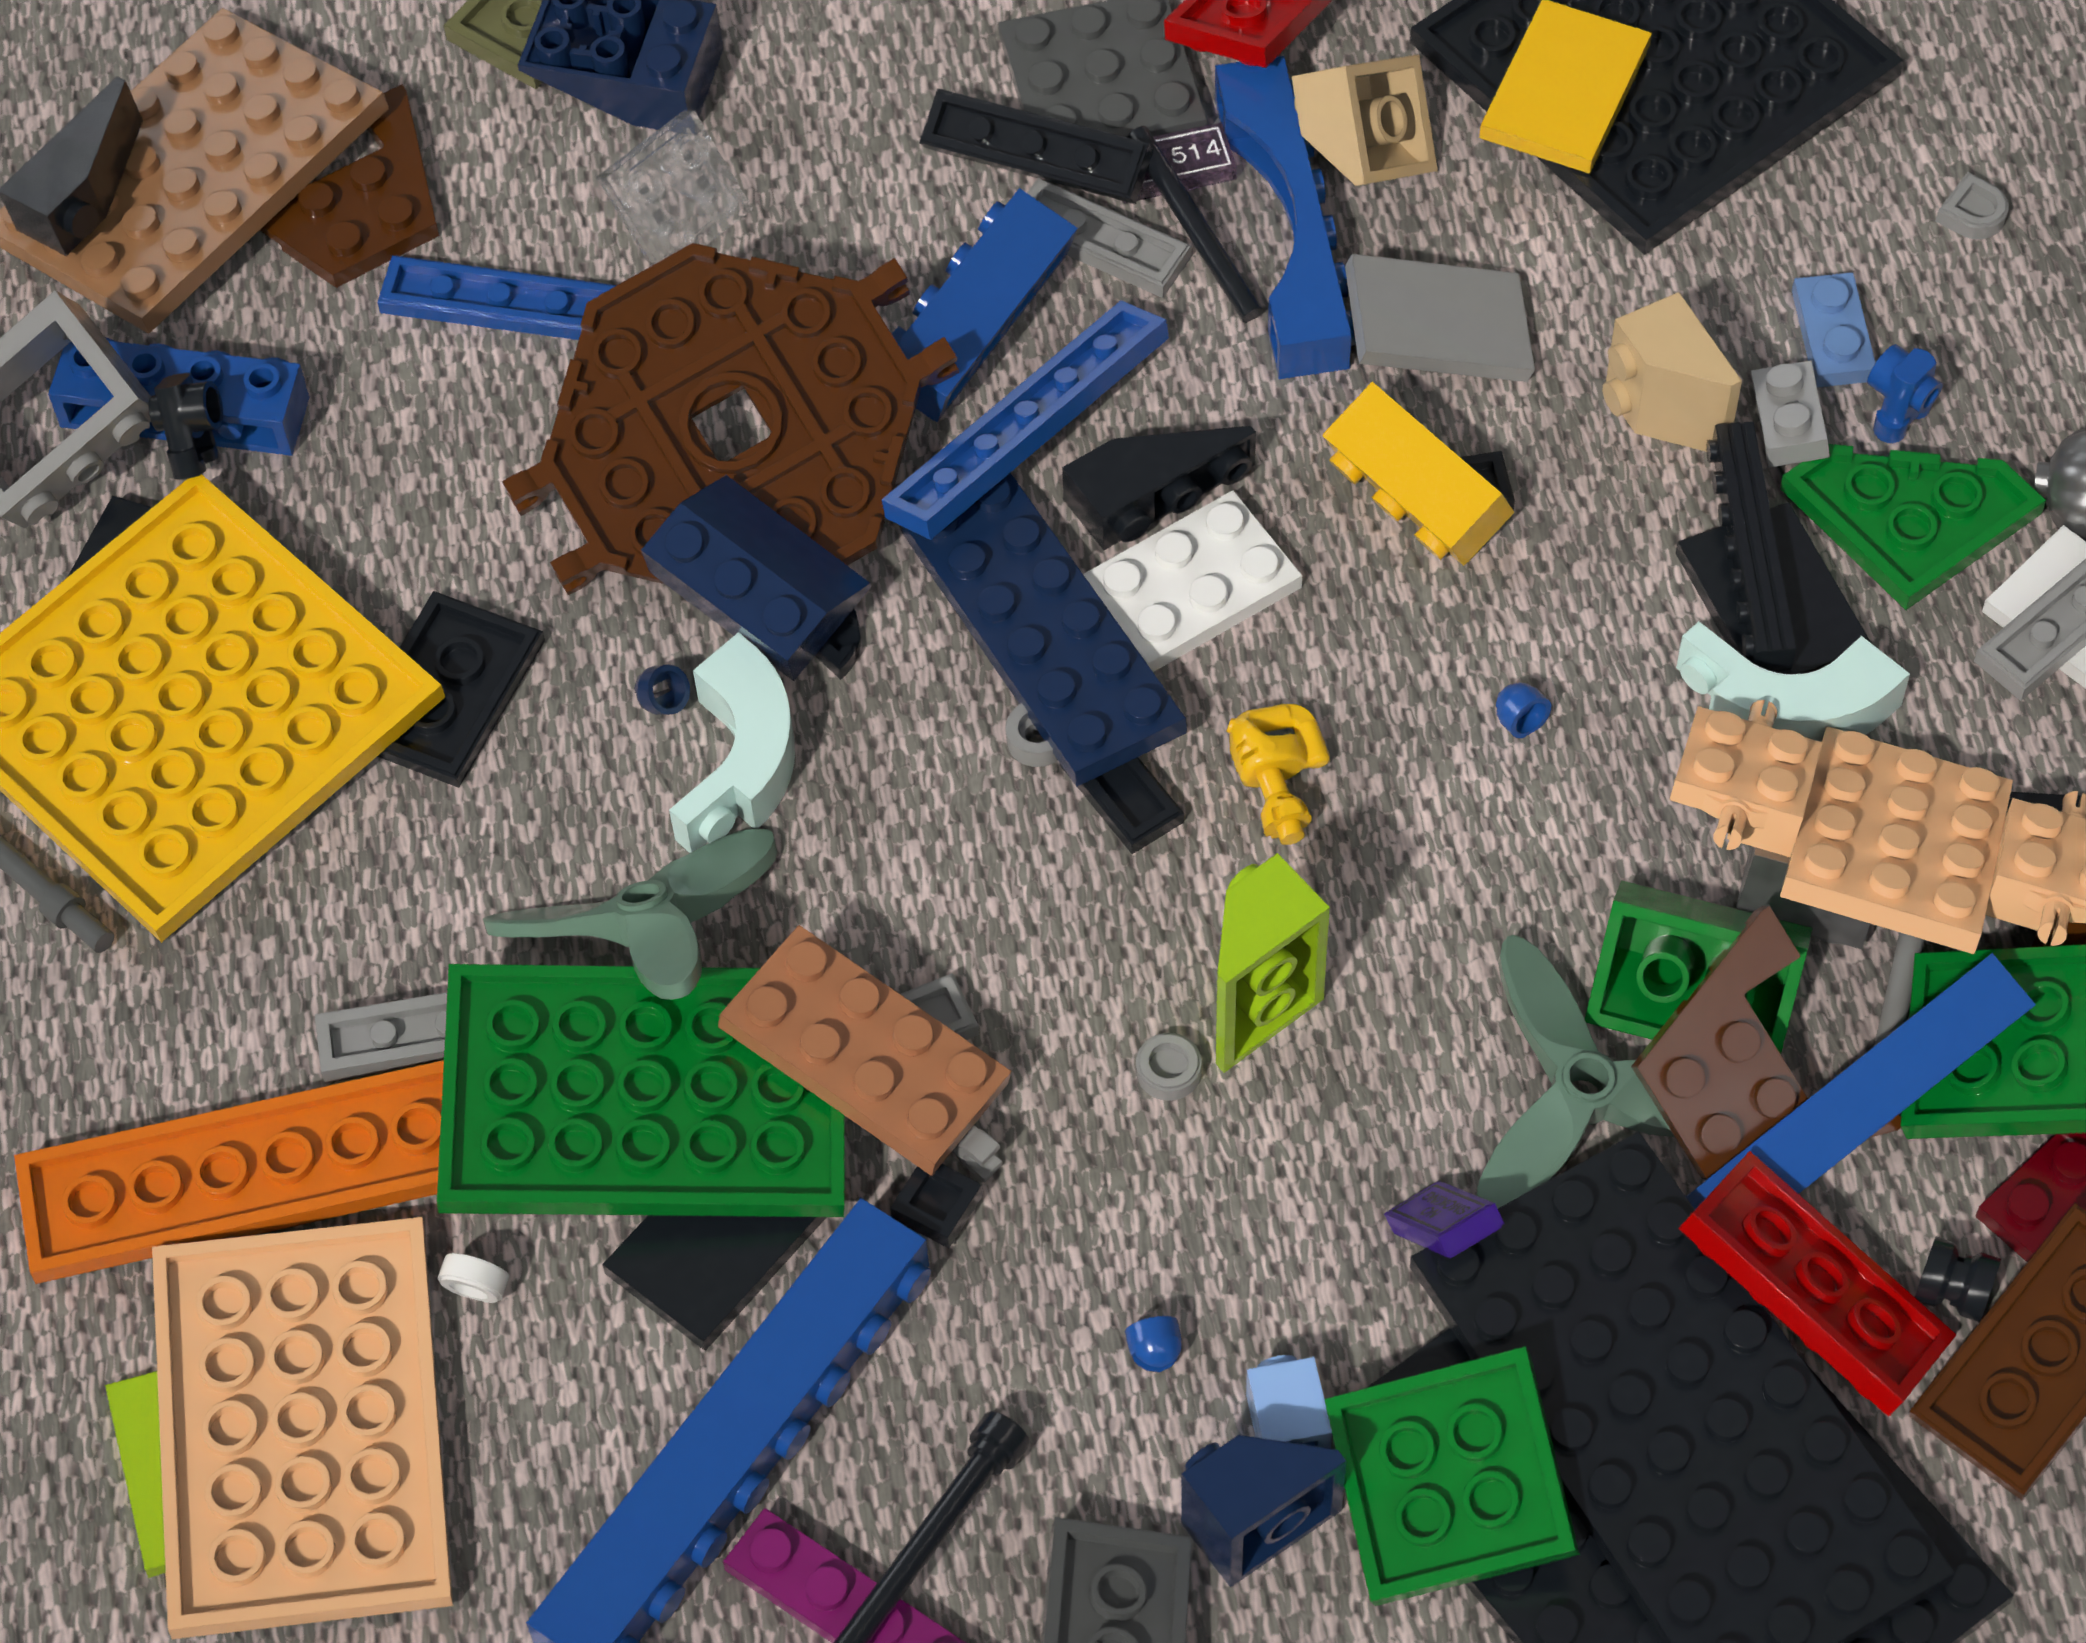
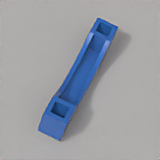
[1215,55,1356,379]

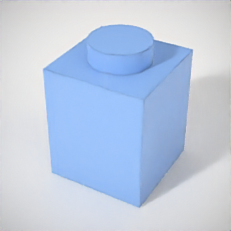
[1246,1355,1332,1449]

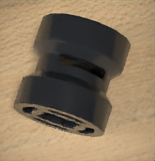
[1915,1236,2001,1323]

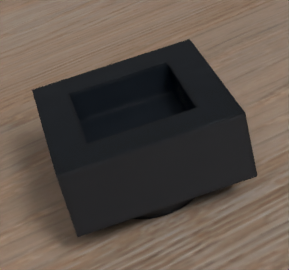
[890,1164,983,1249]

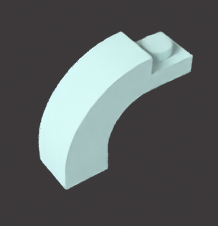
[1676,621,1910,742]
[669,632,795,853]

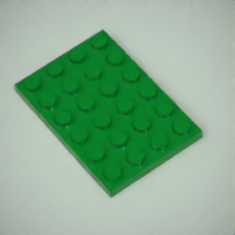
[437,964,845,1217]

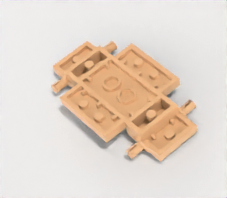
[1669,700,2086,954]

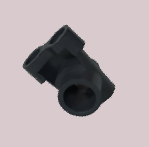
[149,373,223,480]

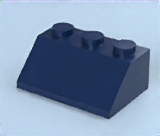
[641,475,872,681]

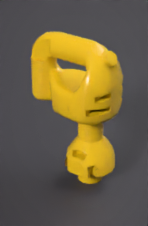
[1226,704,1330,845]

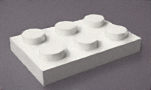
[1083,490,1302,672]

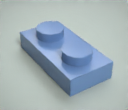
[1792,272,1875,388]

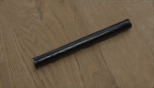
[1127,126,1263,323]

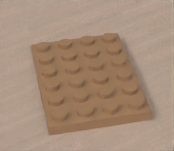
[0,8,389,334]

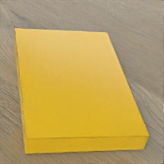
[1479,0,1652,174]

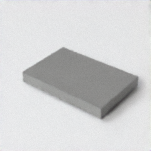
[1345,254,1535,382]

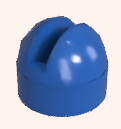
[1496,682,1551,738]
[1125,1316,1182,1373]

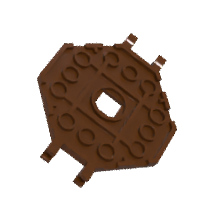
[502,243,959,596]

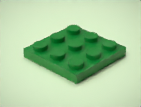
[1900,944,2086,1139]
[1325,1346,1580,1606]

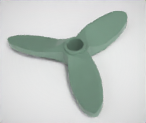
[483,829,777,1000]
[1475,935,1675,1209]

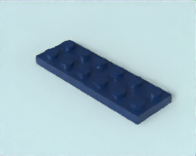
[899,473,1187,787]

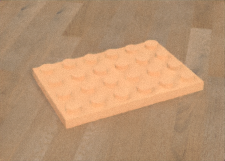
[152,1217,453,1639]

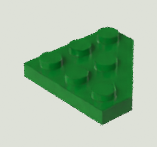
[1780,444,2046,610]

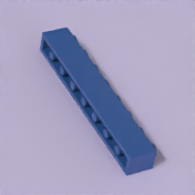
[526,1198,931,1643]

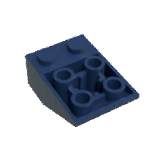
[518,0,724,136]

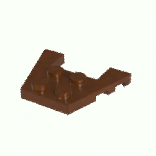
[258,84,439,288]
[1631,906,1901,1180]

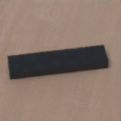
[919,88,1154,204]

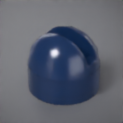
[634,665,690,715]

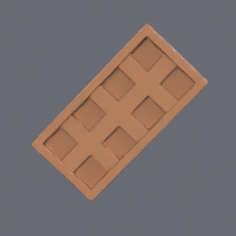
[718,925,1012,1176]

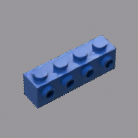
[892,188,1078,422]
[48,337,310,456]

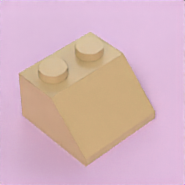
[1291,55,1438,186]
[1602,292,1742,452]

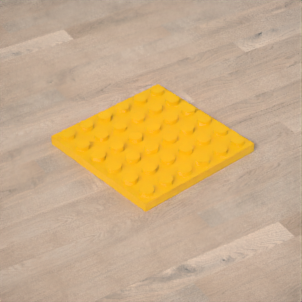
[0,474,445,943]

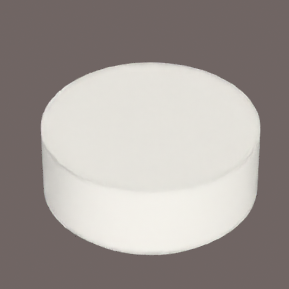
[438,1253,510,1303]

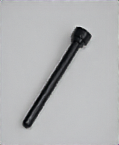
[833,1411,1030,1643]

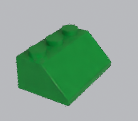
[1585,880,1813,1054]

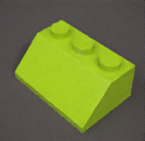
[1216,853,1330,1073]

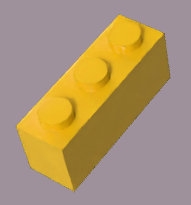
[1322,382,1515,566]

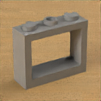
[0,290,151,528]

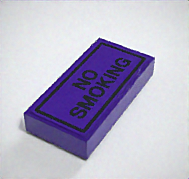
[1384,1181,1504,1258]

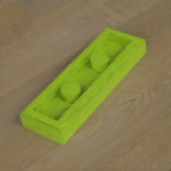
[105,1371,166,1578]

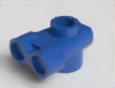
[1867,344,1943,443]

